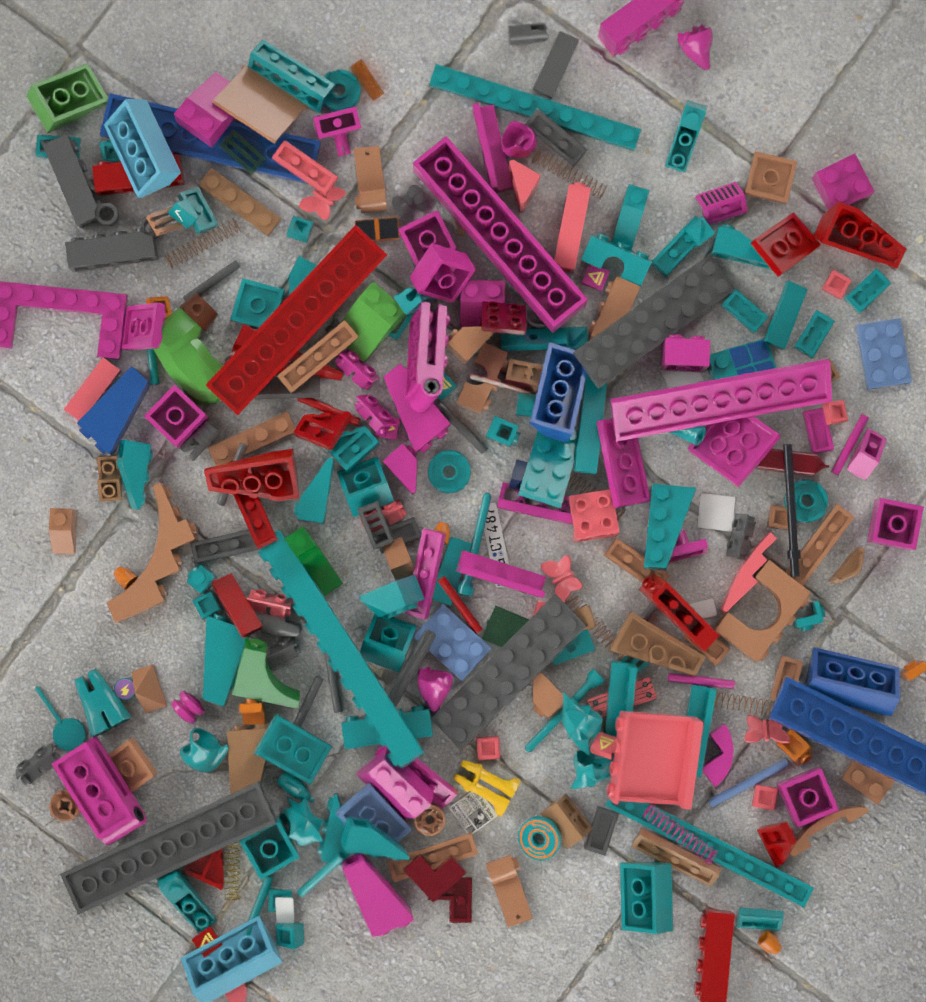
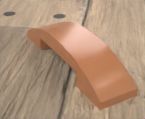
[790,805,869,857]

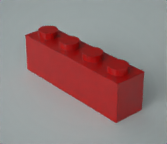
[92,153,185,197]
[694,908,735,1002]

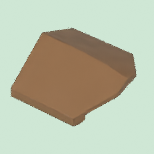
[828,546,865,584]

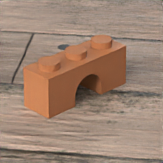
[457,343,509,415]

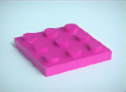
[687,416,781,488]

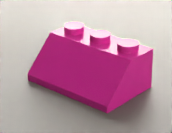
[356,747,434,819]

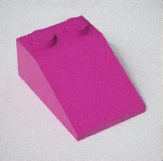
[174,72,235,148]

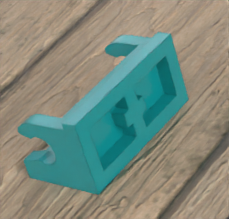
[394,287,437,315]

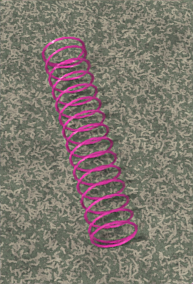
[643,804,717,864]

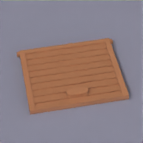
[212,65,309,144]

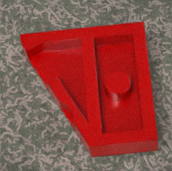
[293,411,352,451]
[757,821,797,868]
[183,848,224,890]

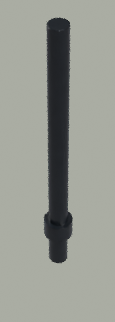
[783,444,801,577]

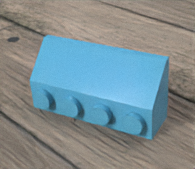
[104,99,181,198]
[181,915,283,1002]

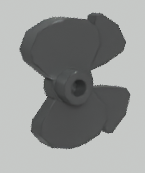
[392,185,428,221]

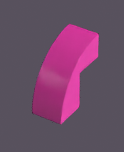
[702,723,734,787]

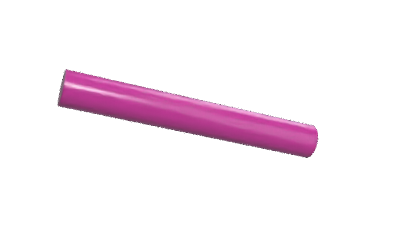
[831,414,869,476]
[668,673,735,689]

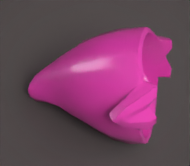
[677,25,713,70]
[417,667,453,713]

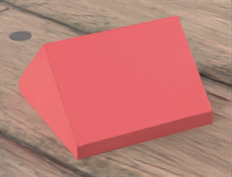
[508,160,541,213]

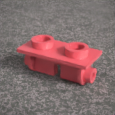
[360,499,407,532]
[247,589,293,618]

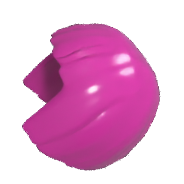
[501,121,537,159]

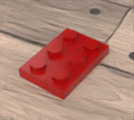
[750,212,821,277]

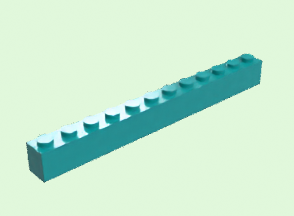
[258,529,425,768]

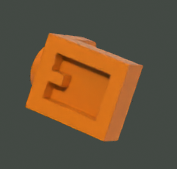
[776,729,814,767]

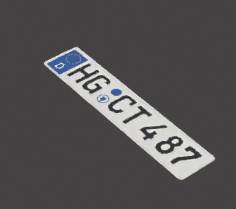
[479,502,509,588]

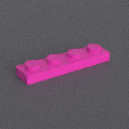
[405,528,446,620]
[375,746,458,809]

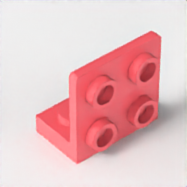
[568,489,620,543]

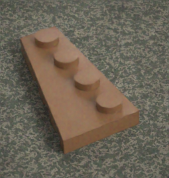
[609,612,706,676]

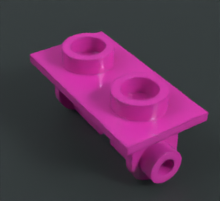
[335,349,380,391]
[355,394,397,436]

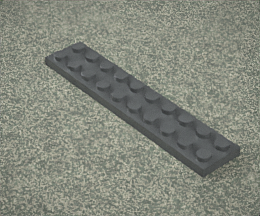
[60,781,278,915]

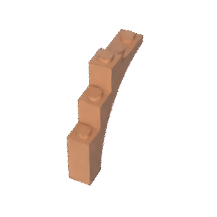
[106,482,199,623]

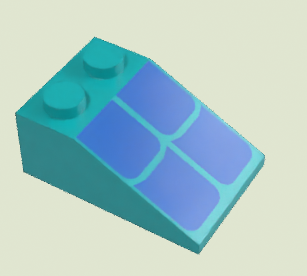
[707,339,777,380]

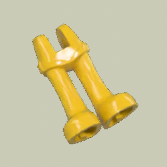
[453,760,522,818]

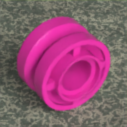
[171,690,206,725]

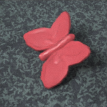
[299,187,346,220]
[541,555,583,602]
[745,715,790,743]

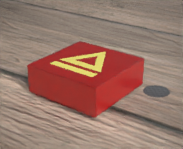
[192,925,223,958]

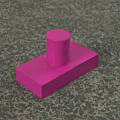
[669,530,708,563]

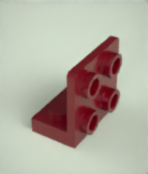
[479,301,526,335]

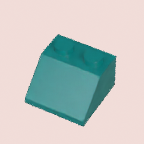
[337,456,394,517]
[360,614,417,673]

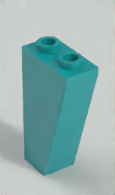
[203,614,250,706]

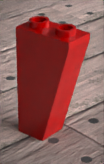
[638,574,720,652]

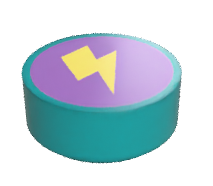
[114,678,135,700]

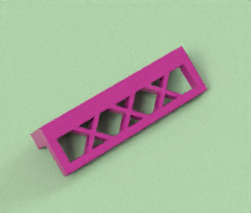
[472,103,513,193]
[497,482,573,525]
[456,550,546,598]

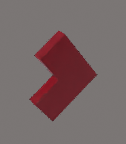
[403,854,466,903]
[427,877,472,923]

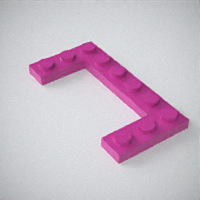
[0,281,128,360]

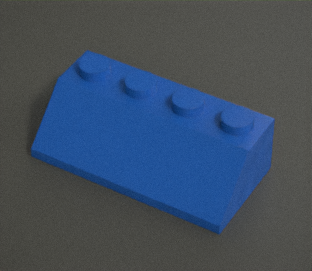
[529,342,587,443]
[805,647,900,717]

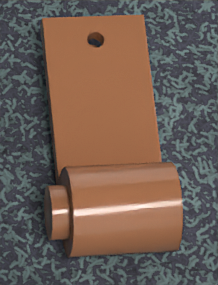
[353,146,387,213]
[486,854,533,927]

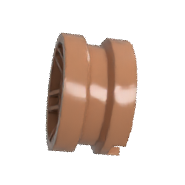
[49,789,81,821]
[414,803,445,836]

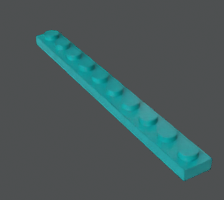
[429,64,641,151]
[605,798,814,908]

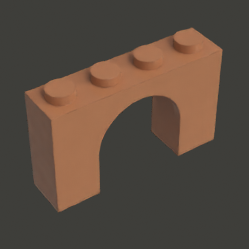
[713,560,811,662]

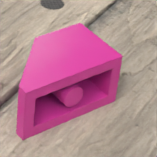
[847,428,887,480]
[383,443,418,495]

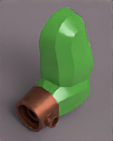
[153,293,223,406]

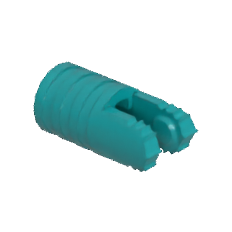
[668,426,706,446]

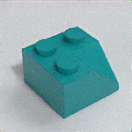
[359,575,424,619]
[239,816,300,880]

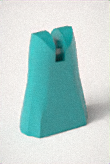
[74,668,132,738]

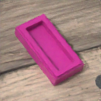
[802,408,834,454]

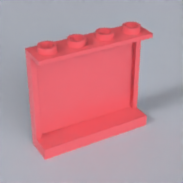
[607,711,704,809]

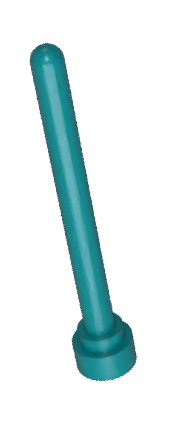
[456,493,492,597]
[525,669,606,752]

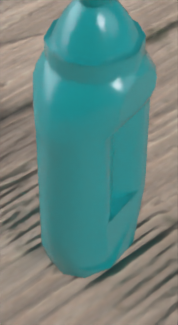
[276,771,314,803]

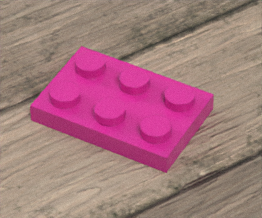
[121,303,166,351]

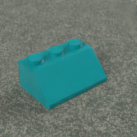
[620,862,673,934]

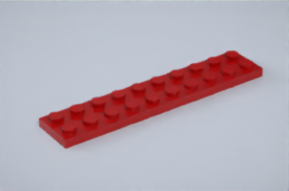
[205,225,387,415]

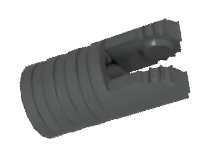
[508,23,549,45]
[306,314,340,348]
[180,420,221,461]
[260,614,302,638]

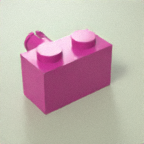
[312,107,361,157]

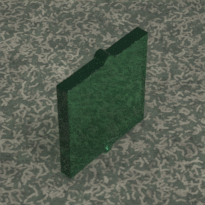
[482,605,529,647]

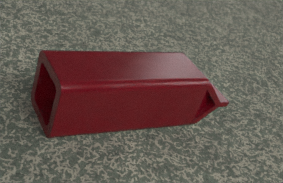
[755,448,830,476]

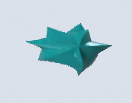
[562,691,603,756]
[570,749,614,789]
[279,796,324,846]

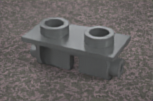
[726,514,756,560]
[266,637,302,669]
[16,743,61,785]

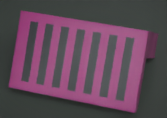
[695,181,747,225]

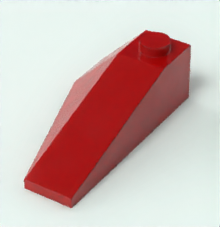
[813,201,907,269]
[204,448,300,501]

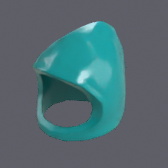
[179,728,229,773]

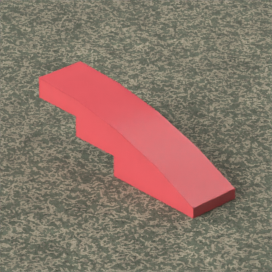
[720,532,777,613]

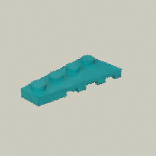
[644,484,696,571]

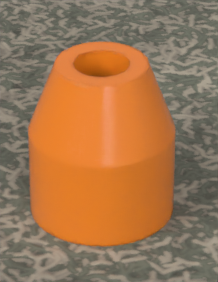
[434,522,450,545]
[113,566,138,590]
[757,930,782,955]

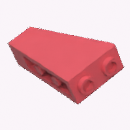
[554,182,591,274]

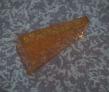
[349,59,384,101]

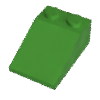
[26,63,108,133]
[340,282,407,363]

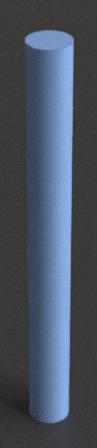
[707,759,789,808]

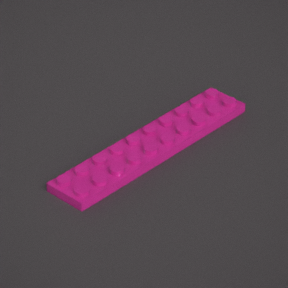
[610,359,832,442]

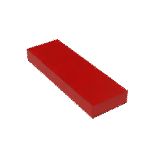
[234,493,278,549]
[212,573,262,638]

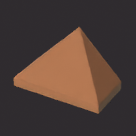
[132,664,167,713]

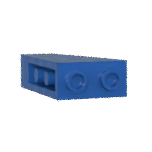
[77,366,151,455]

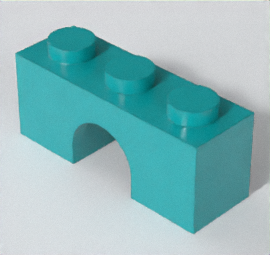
[581,232,652,286]

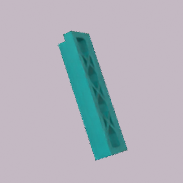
[248,39,335,114]
[604,661,637,737]
[686,684,717,777]

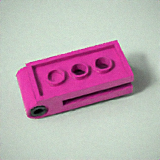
[405,302,450,412]
[51,736,147,845]

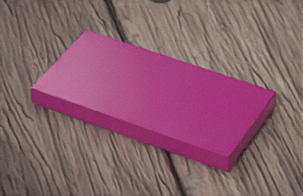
[596,419,651,508]

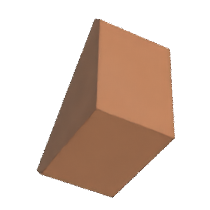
[382,537,414,581]

